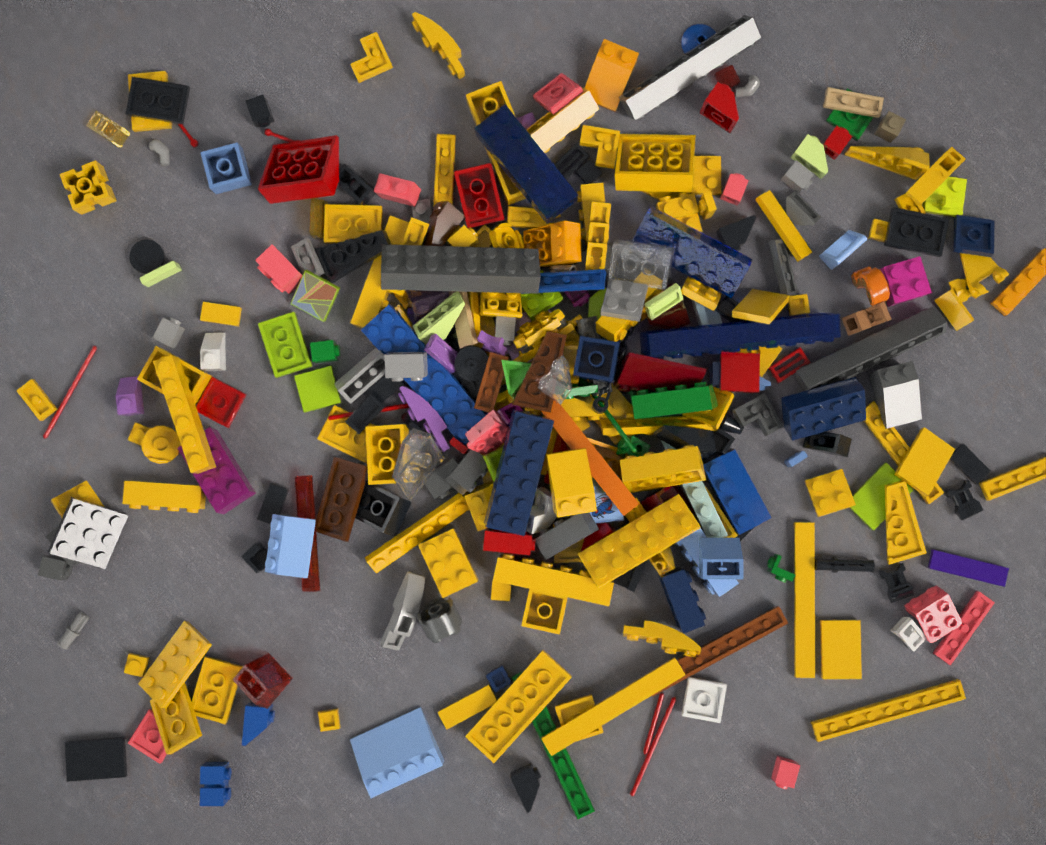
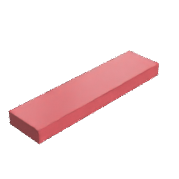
[933,591,995,665]

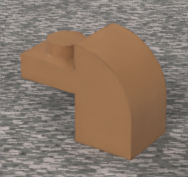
[841,302,891,336]

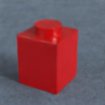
[823,126,852,160]

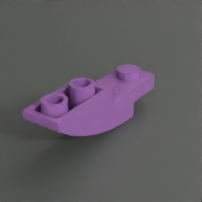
[398,386,450,453]

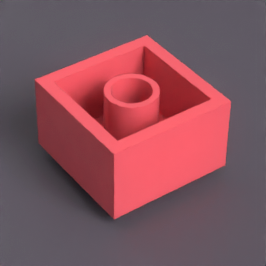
[255,245,303,294]

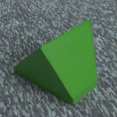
[501,360,531,400]

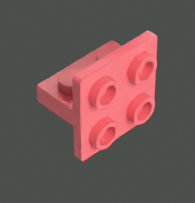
[465,409,508,455]

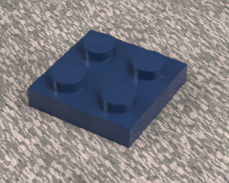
[953,215,995,257]

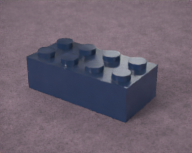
[781,377,866,441]

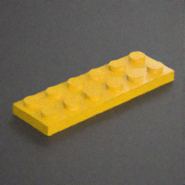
[578,494,700,589]
[465,650,572,763]

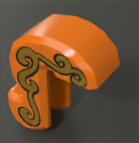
[851,266,890,306]

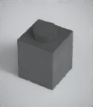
[38,555,73,580]

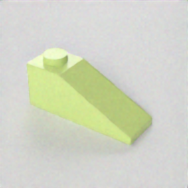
[413,291,465,345]

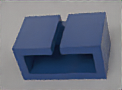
[200,762,232,806]

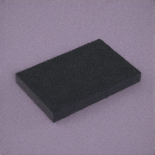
[125,77,190,125]
[884,207,949,257]
[65,737,127,782]

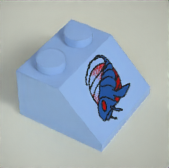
[590,475,624,523]

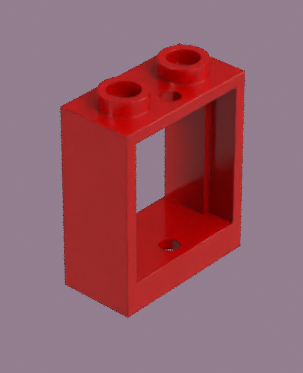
[483,528,536,555]

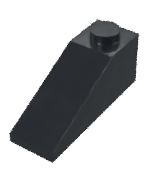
[654,425,716,460]

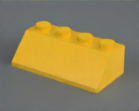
[620,445,706,493]

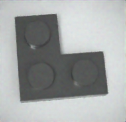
[731,393,783,436]

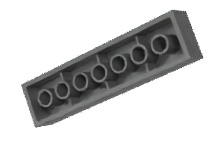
[381,244,541,294]

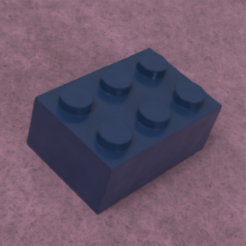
[658,567,706,634]

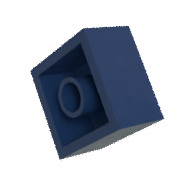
[573,336,620,383]

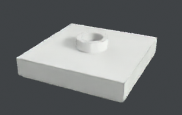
[681,677,727,723]

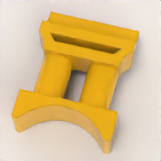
[948,278,989,302]

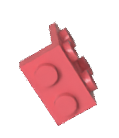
[904,585,962,643]

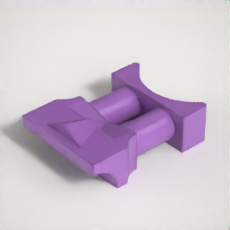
[477,330,508,356]

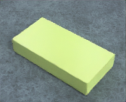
[139,261,182,287]
[644,283,683,320]

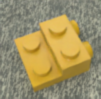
[655,192,702,242]

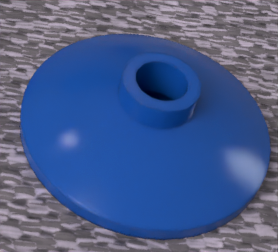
[681,24,716,54]

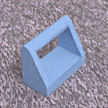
[819,230,867,270]

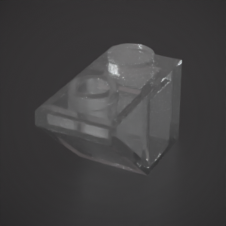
[538,355,572,405]

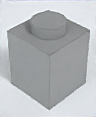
[781,160,814,193]
[152,317,185,349]
[495,317,517,346]

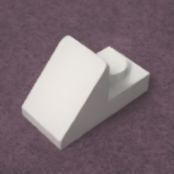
[891,617,926,652]

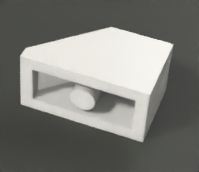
[200,333,226,371]

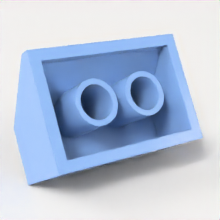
[265,514,316,578]

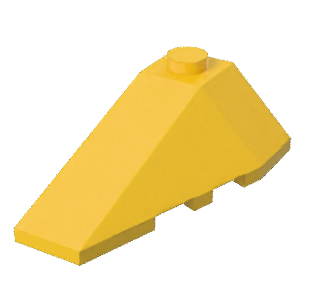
[844,146,930,180]

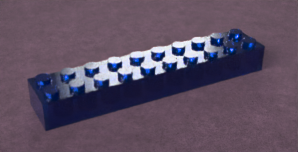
[639,312,841,360]

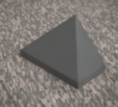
[786,190,821,226]

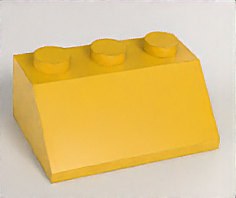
[365,424,412,485]

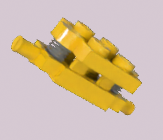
[512,309,583,362]

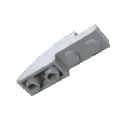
[380,571,425,651]

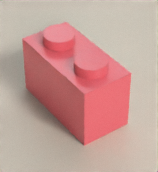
[374,173,421,207]

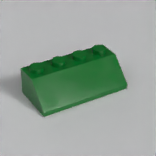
[631,382,718,419]

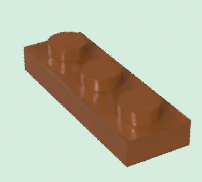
[474,352,509,412]

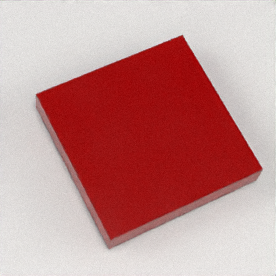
[719,352,760,393]
[196,377,247,428]

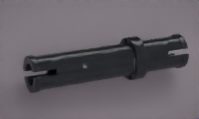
[815,557,875,573]

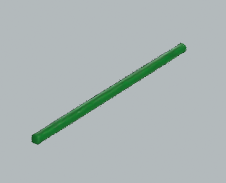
[581,378,637,452]

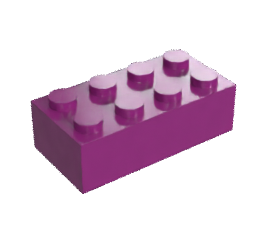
[177,427,256,515]

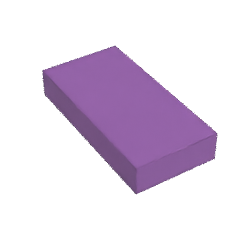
[424,334,458,373]

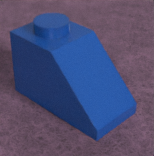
[242,702,275,746]

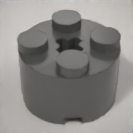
[417,597,462,643]

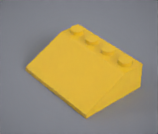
[615,134,696,192]

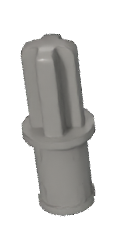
[57,612,89,650]

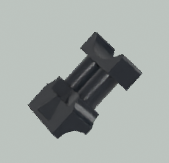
[944,480,983,521]
[878,563,914,603]

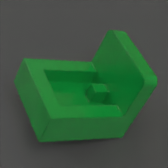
[767,554,795,583]

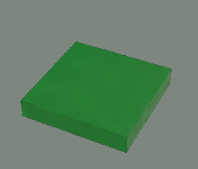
[826,88,873,141]

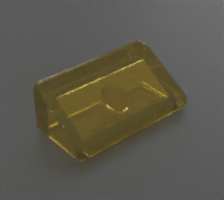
[310,198,328,239]

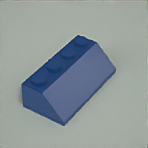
[703,450,772,535]

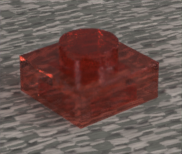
[714,65,741,88]

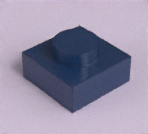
[486,665,512,693]

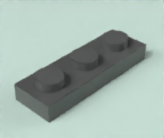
[769,240,798,296]

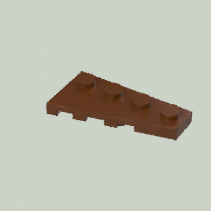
[512,331,567,413]

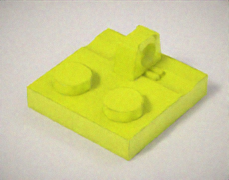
[923,177,967,217]

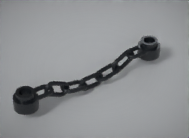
[592,318,641,414]

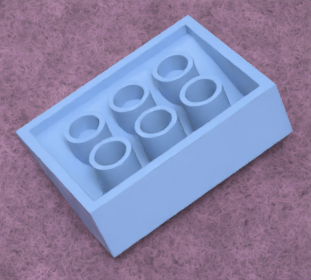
[350,707,444,798]

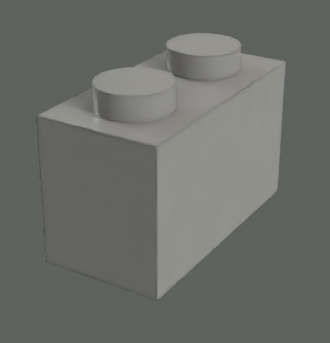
[384,352,428,381]

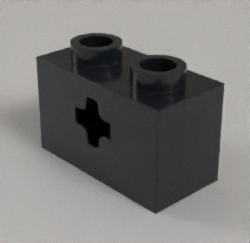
[338,164,376,205]

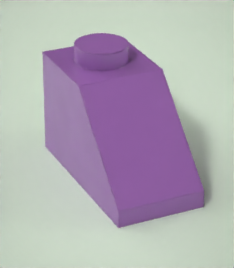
[116,376,144,416]

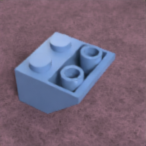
[699,538,743,579]

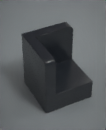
[713,428,735,455]
[241,542,267,573]

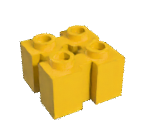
[60,160,117,215]

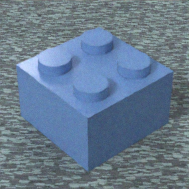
[200,142,252,194]

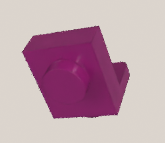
[564,290,590,307]

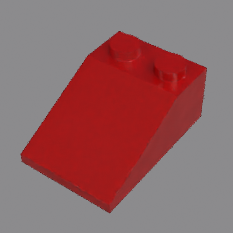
[454,163,505,228]

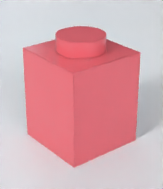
[720,173,749,206]
[771,756,800,789]

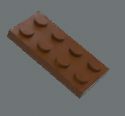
[314,457,368,542]

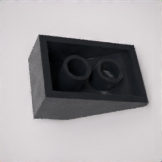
[355,480,412,537]

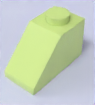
[790,134,828,179]

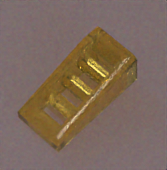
[86,110,130,148]

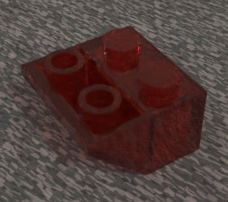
[232,653,293,709]

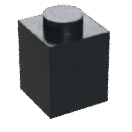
[246,95,275,128]

